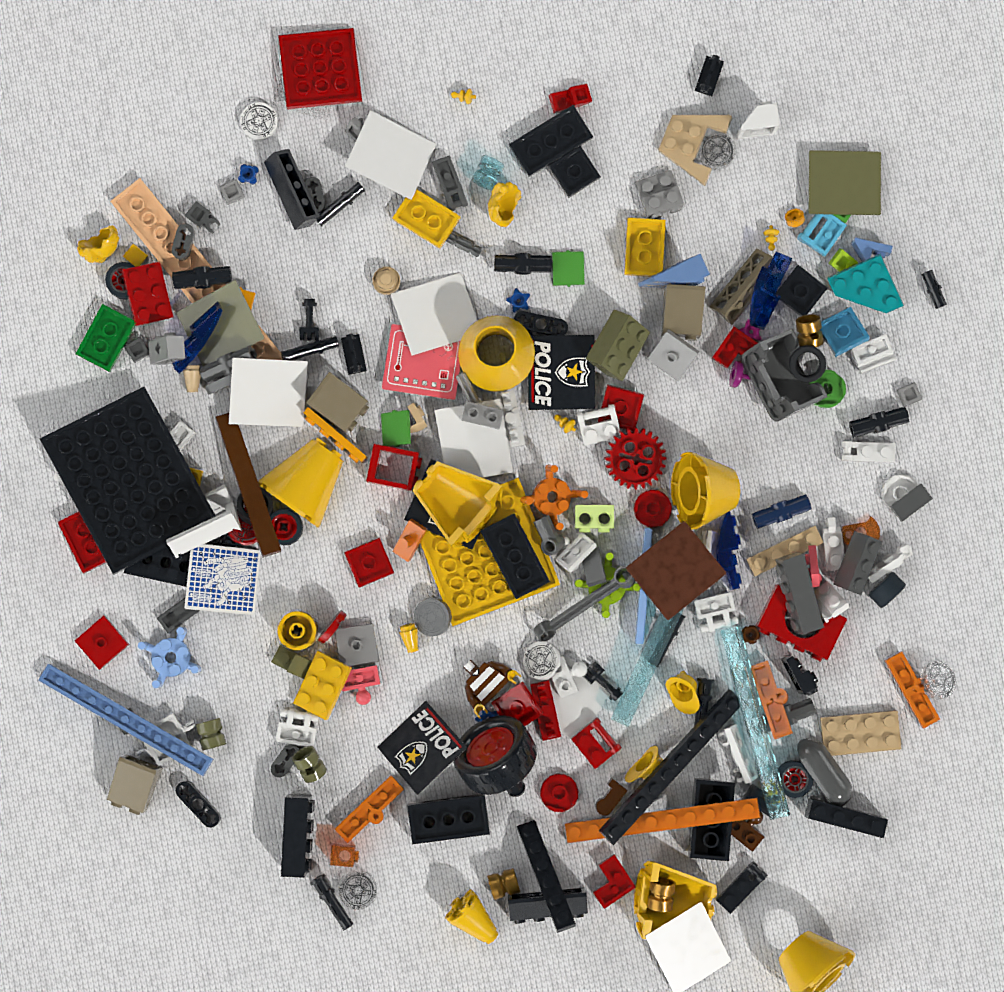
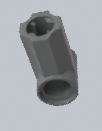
[533,515,565,556]

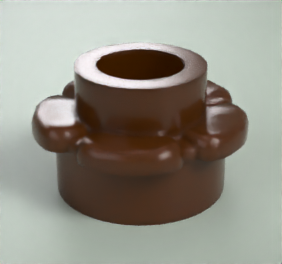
[741,625,760,644]

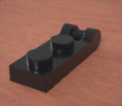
[716,861,768,914]

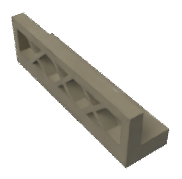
[709,248,780,325]

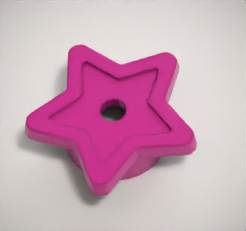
[739,319,762,341]

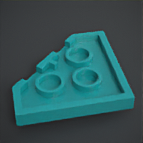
[827,253,904,313]

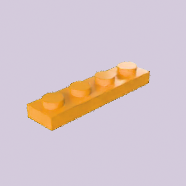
[303,407,368,463]

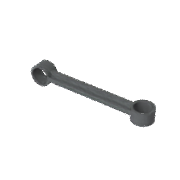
[534,566,635,642]

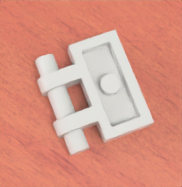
[693,592,739,633]
[275,708,320,747]

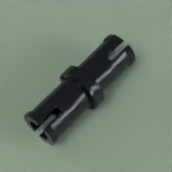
[921,269,947,309]

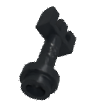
[300,298,319,341]
[583,662,623,701]

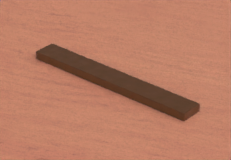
[215,413,281,558]

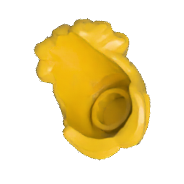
[488,182,522,227]
[77,225,119,263]

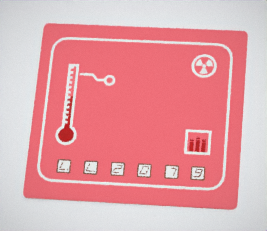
[382,324,460,400]

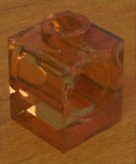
[330,843,359,867]

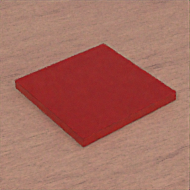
[278,28,362,109]

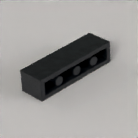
[264,149,320,230]
[804,798,888,838]

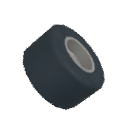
[869,572,906,608]

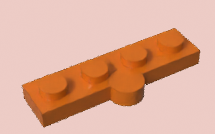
[884,651,940,729]
[750,660,793,739]
[335,775,404,843]

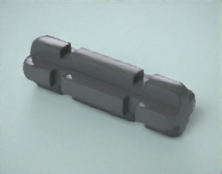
[446,232,482,257]

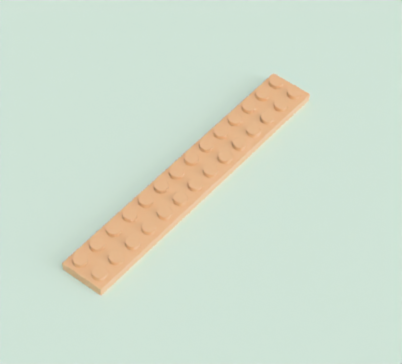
[110,178,282,360]

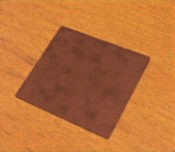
[626,521,726,620]

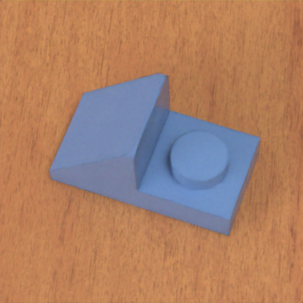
[851,237,893,261]

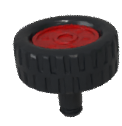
[453,715,537,797]

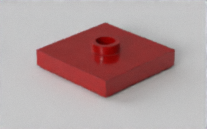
[598,384,644,431]
[344,537,394,588]
[74,615,130,670]
[491,681,544,726]

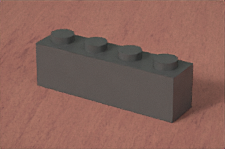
[775,552,824,635]

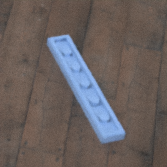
[635,528,653,644]

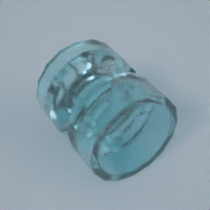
[471,155,505,191]

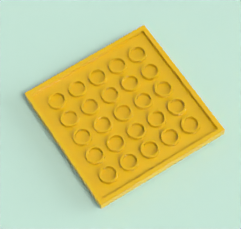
[420,477,560,626]

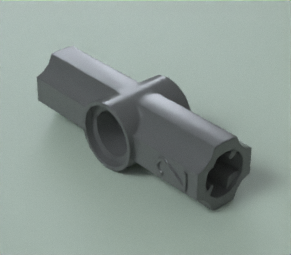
[200,345,257,383]
[756,698,816,734]

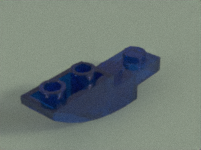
[750,251,793,330]
[716,511,742,590]

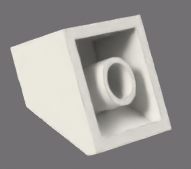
[737,101,780,139]

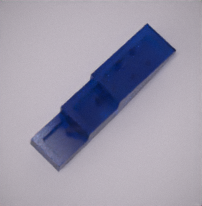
[172,301,223,374]

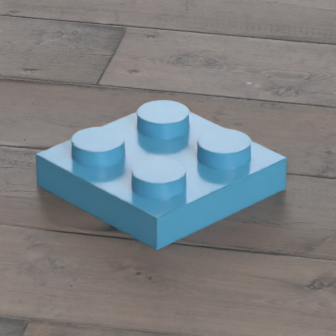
[820,307,870,357]

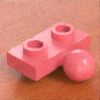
[805,545,822,587]
[342,665,381,705]

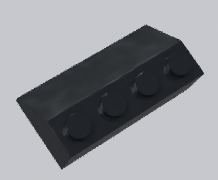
[688,778,735,861]
[508,887,588,924]

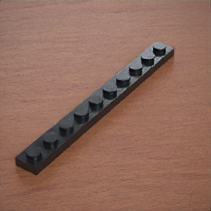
[598,689,743,845]

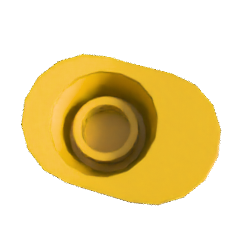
[665,671,700,714]
[624,746,663,783]

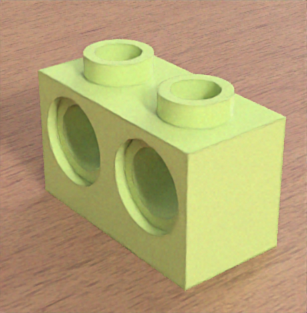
[575,505,614,533]

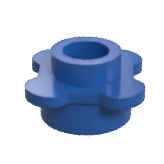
[238,164,259,185]

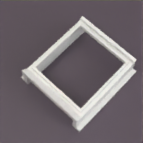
[166,485,241,558]

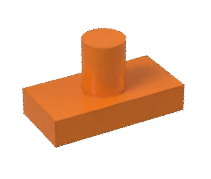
[392,519,427,562]

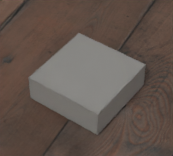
[220,179,245,205]
[896,382,922,407]

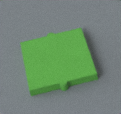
[552,250,585,287]
[381,410,411,447]

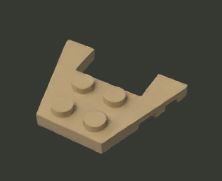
[658,115,732,186]

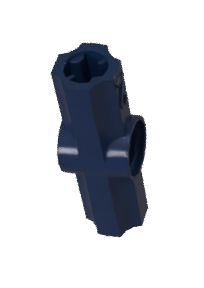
[752,494,812,529]

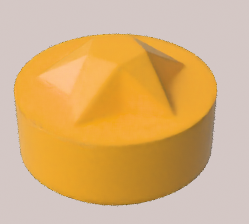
[785,209,805,227]

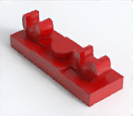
[530,680,561,741]

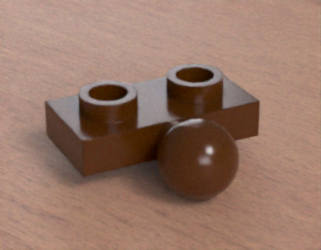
[731,811,765,852]

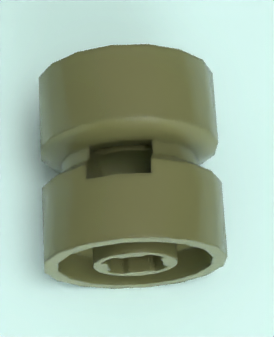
[195,718,227,751]
[292,746,327,783]

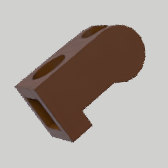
[595,778,628,816]

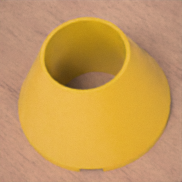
[458,315,535,392]
[671,452,740,530]
[778,931,856,992]

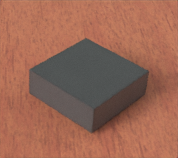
[124,336,149,363]

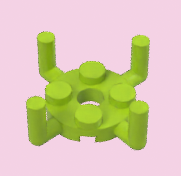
[574,552,641,618]

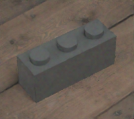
[833,531,882,595]

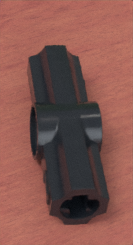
[494,253,552,275]
[172,266,232,289]
[849,407,910,438]

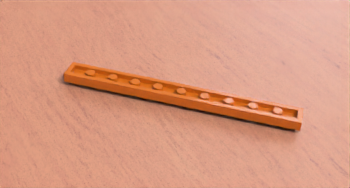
[565,798,760,843]

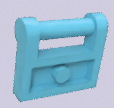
[797,214,847,257]

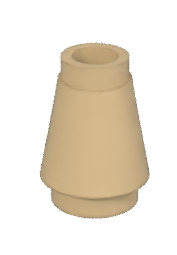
[183,365,201,392]

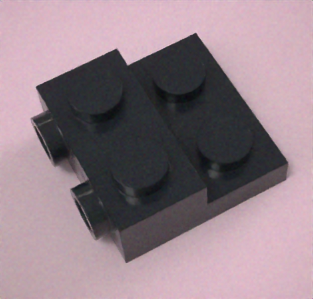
[781,656,818,696]

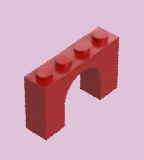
[756,584,847,662]

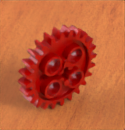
[604,427,667,490]

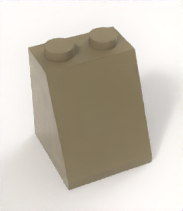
[661,284,706,341]
[306,372,369,434]
[107,754,163,815]

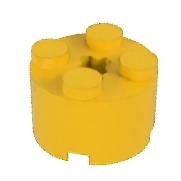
[277,611,318,650]

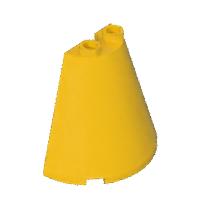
[258,437,343,528]
[412,461,503,548]
[634,861,717,939]

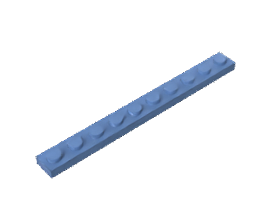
[38,664,214,776]

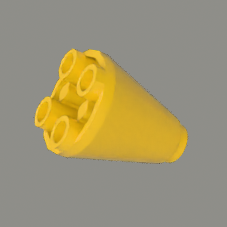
[445,889,498,944]

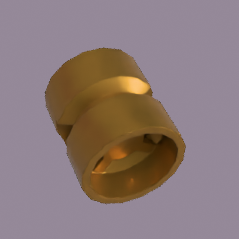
[796,314,824,347]
[487,868,520,900]
[647,877,676,912]

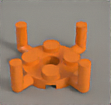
[520,464,588,530]

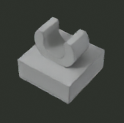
[345,117,363,142]

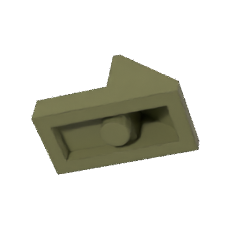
[271,645,312,679]

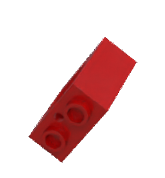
[366,444,422,492]

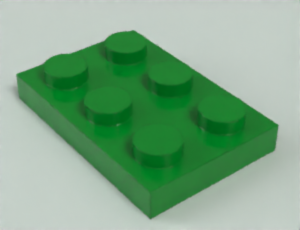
[75,304,135,372]

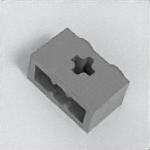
[148,332,185,365]
[461,401,504,429]

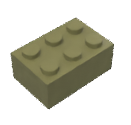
[586,309,650,382]

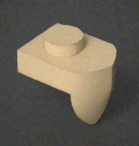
[407,403,427,433]

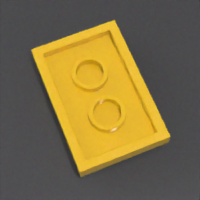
[392,189,461,249]
[624,218,666,277]
[293,651,352,720]

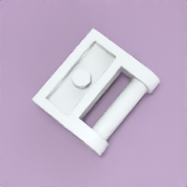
[577,404,620,446]

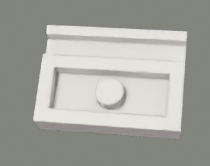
[851,334,897,374]
[814,581,850,623]

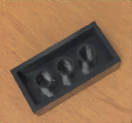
[281,794,315,878]

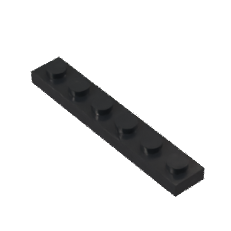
[517,820,576,933]

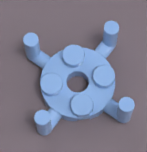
[138,627,201,688]

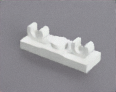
[495,389,526,448]
[718,723,758,784]

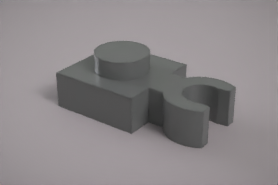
[185,201,220,234]

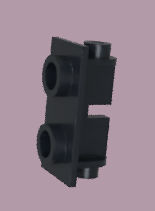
[694,55,724,97]
[341,334,367,375]

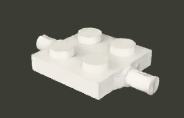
[135,713,196,766]

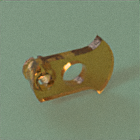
[841,516,880,545]

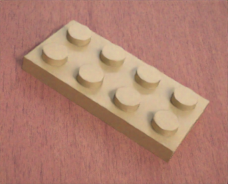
[820,710,902,756]

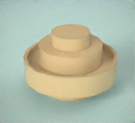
[372,267,401,295]

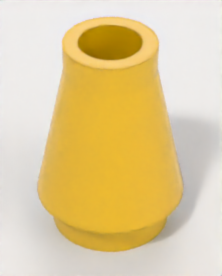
[399,623,419,653]

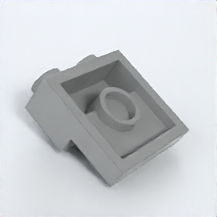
[635,170,684,219]

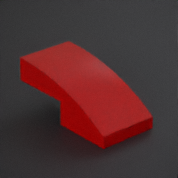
[549,84,592,114]

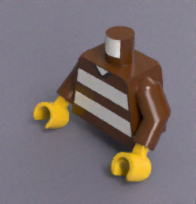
[463,660,521,718]

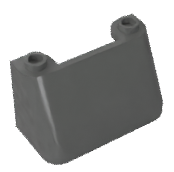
[742,329,828,422]

